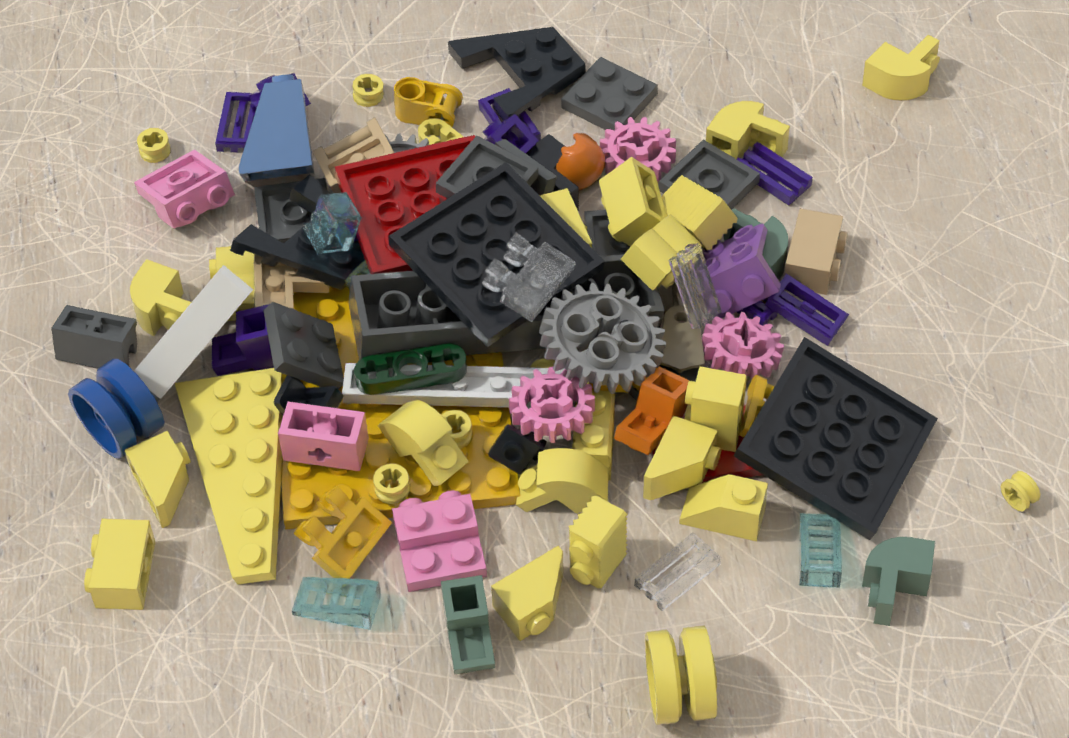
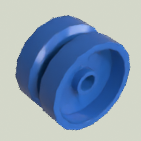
[68,359,165,459]

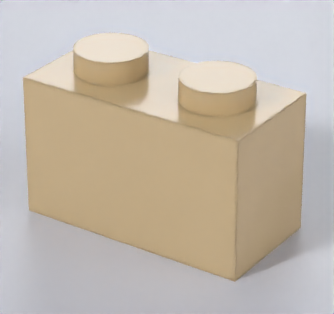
[784,208,848,295]

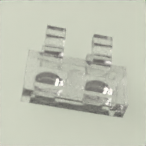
[482,233,576,322]

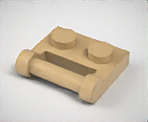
[312,117,394,196]

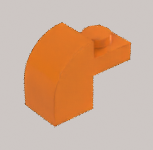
[614,366,690,455]

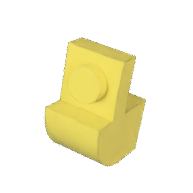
[862,35,940,100]
[706,101,790,159]
[130,259,192,336]
[377,400,469,486]
[516,448,609,514]

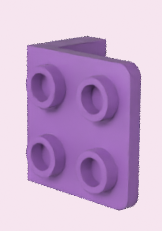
[692,223,781,318]

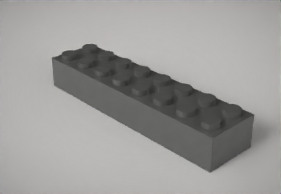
[349,254,664,360]

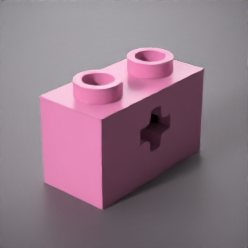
[278,402,369,471]

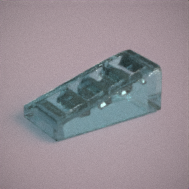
[799,513,842,588]
[292,577,381,630]

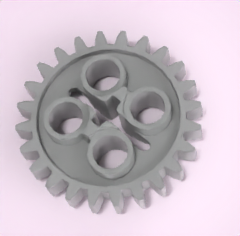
[539,283,666,394]

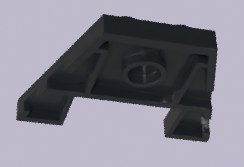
[448,27,586,121]
[230,174,367,290]

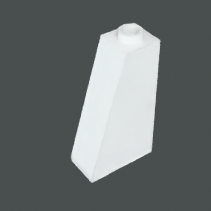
[134,265,253,403]

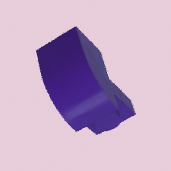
[212,304,274,376]

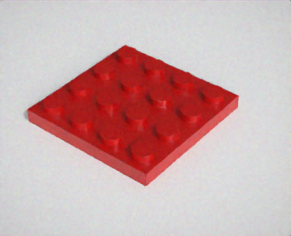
[335,135,476,274]

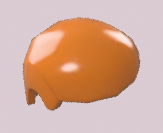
[556,133,605,190]

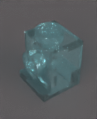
[303,192,362,254]

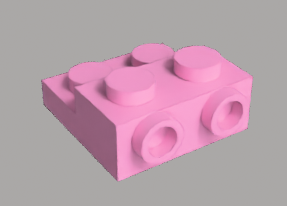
[134,149,235,229]
[392,490,487,592]

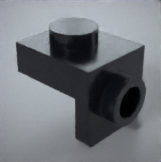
[274,375,344,415]
[488,424,547,475]

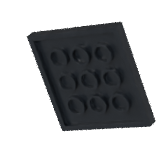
[389,162,605,347]
[733,337,938,540]

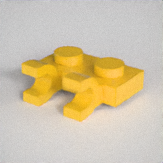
[293,486,392,585]

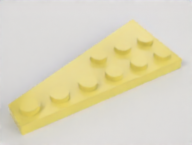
[174,368,287,585]

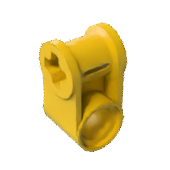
[394,77,463,127]

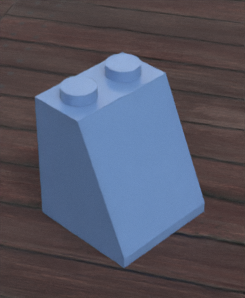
[239,74,314,182]

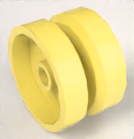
[645,625,717,725]

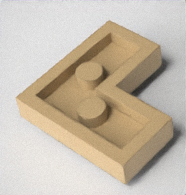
[253,255,330,309]

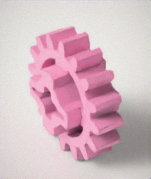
[600,117,676,181]
[702,312,784,379]
[509,367,595,443]

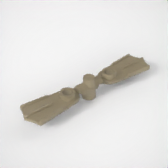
[660,247,705,373]

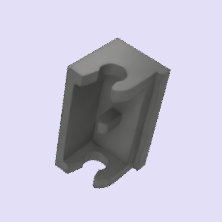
[51,305,137,368]

